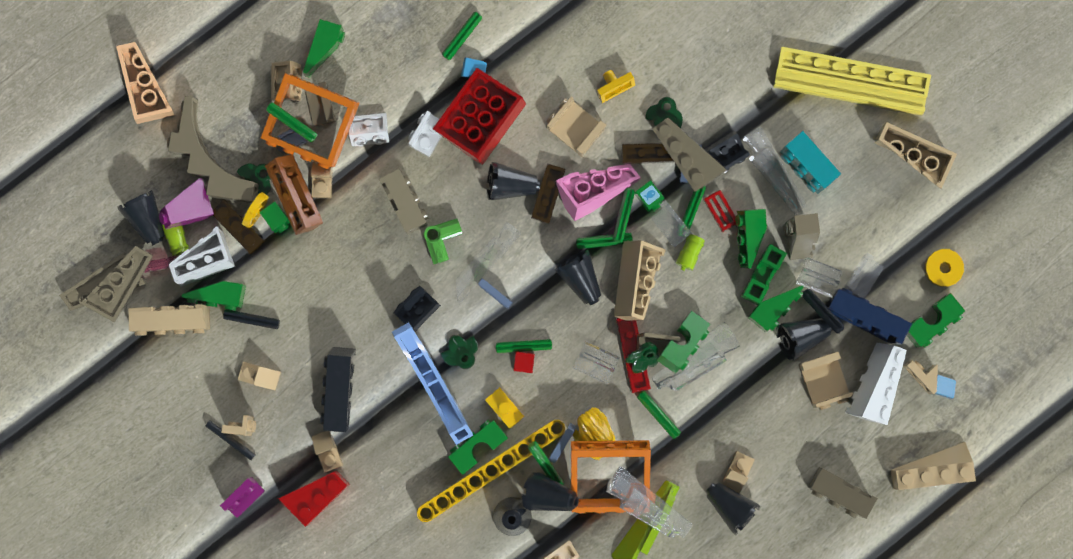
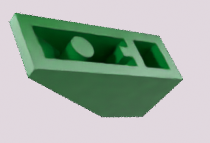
[303,19,345,78]

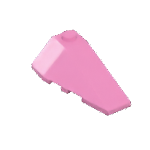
[556,164,641,221]

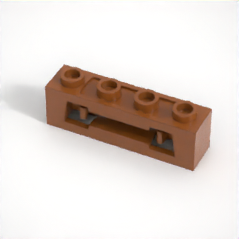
[265,154,323,235]

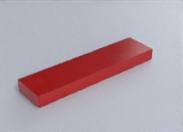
[616,318,651,393]

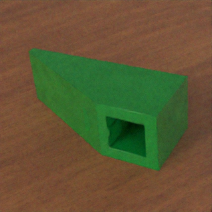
[735,209,767,268]
[182,281,246,311]
[747,285,804,332]

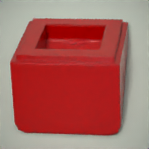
[514,352,535,373]

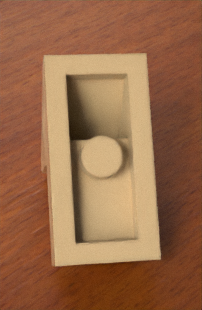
[310,160,333,198]
[903,360,938,395]
[238,362,281,390]
[312,431,344,473]
[722,451,755,493]
[542,540,580,559]

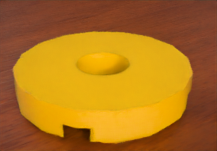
[242,192,269,228]
[925,249,964,287]

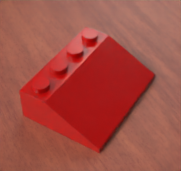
[433,68,526,165]

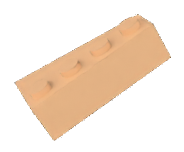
[116,42,175,124]

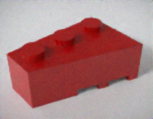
[279,471,350,527]

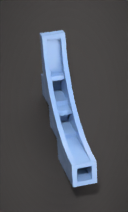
[392,322,473,445]

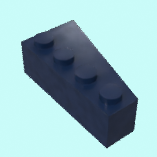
[827,288,913,346]

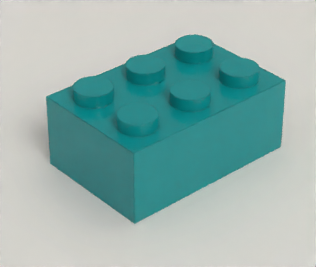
[780,131,841,194]

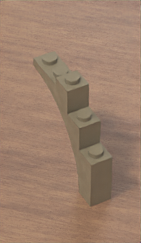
[167,96,259,203]

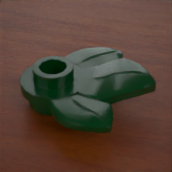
[645,97,683,128]
[237,163,271,195]
[441,335,478,369]
[625,342,659,374]

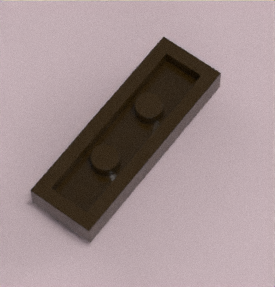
[622,143,675,164]
[531,163,566,224]
[213,200,264,254]

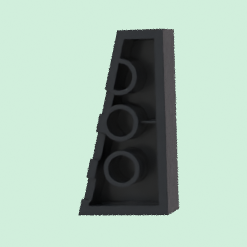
[320,347,356,432]

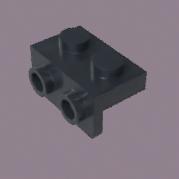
[705,131,750,173]
[393,285,441,332]

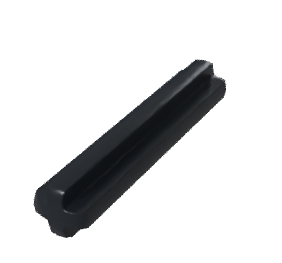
[802,289,844,334]
[223,309,280,329]

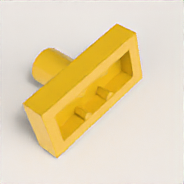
[597,70,635,103]
[485,387,525,429]

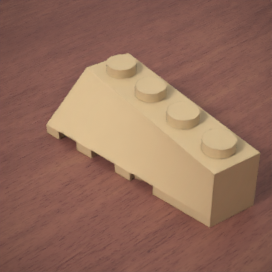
[874,122,957,189]
[614,240,665,321]
[128,304,210,336]
[891,442,976,490]

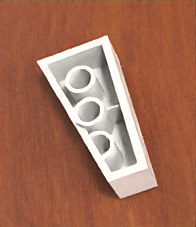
[845,343,906,425]

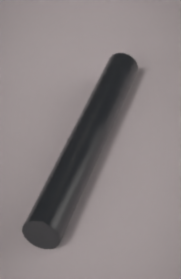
[205,420,256,461]

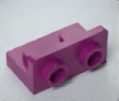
[220,477,265,518]

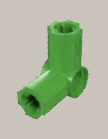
[424,218,462,265]

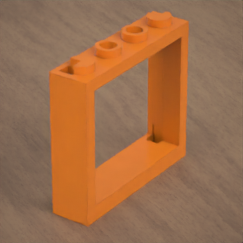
[261,73,360,169]
[571,440,651,514]

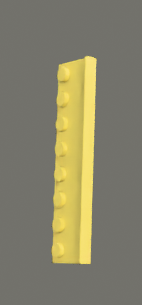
[773,47,931,115]

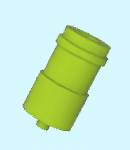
[162,224,189,256]
[675,234,705,271]

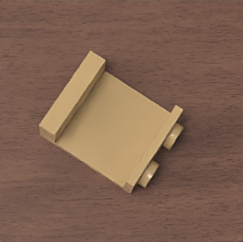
[546,97,607,157]
[799,352,853,410]

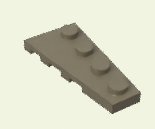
[652,118,727,192]
[80,246,154,322]
[59,252,147,311]

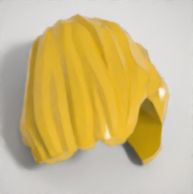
[572,407,615,460]

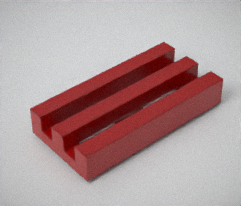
[703,190,736,232]

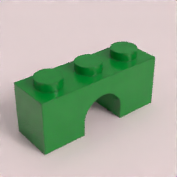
[740,244,787,305]
[907,293,965,348]
[657,311,710,374]
[448,420,508,475]

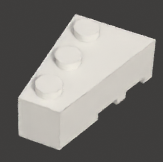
[169,226,235,287]

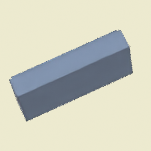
[478,278,513,309]
[548,423,576,463]

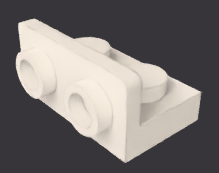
[408,111,442,157]
[349,113,389,146]

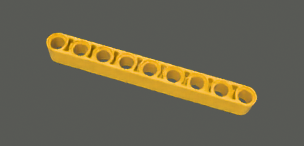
[417,420,565,522]

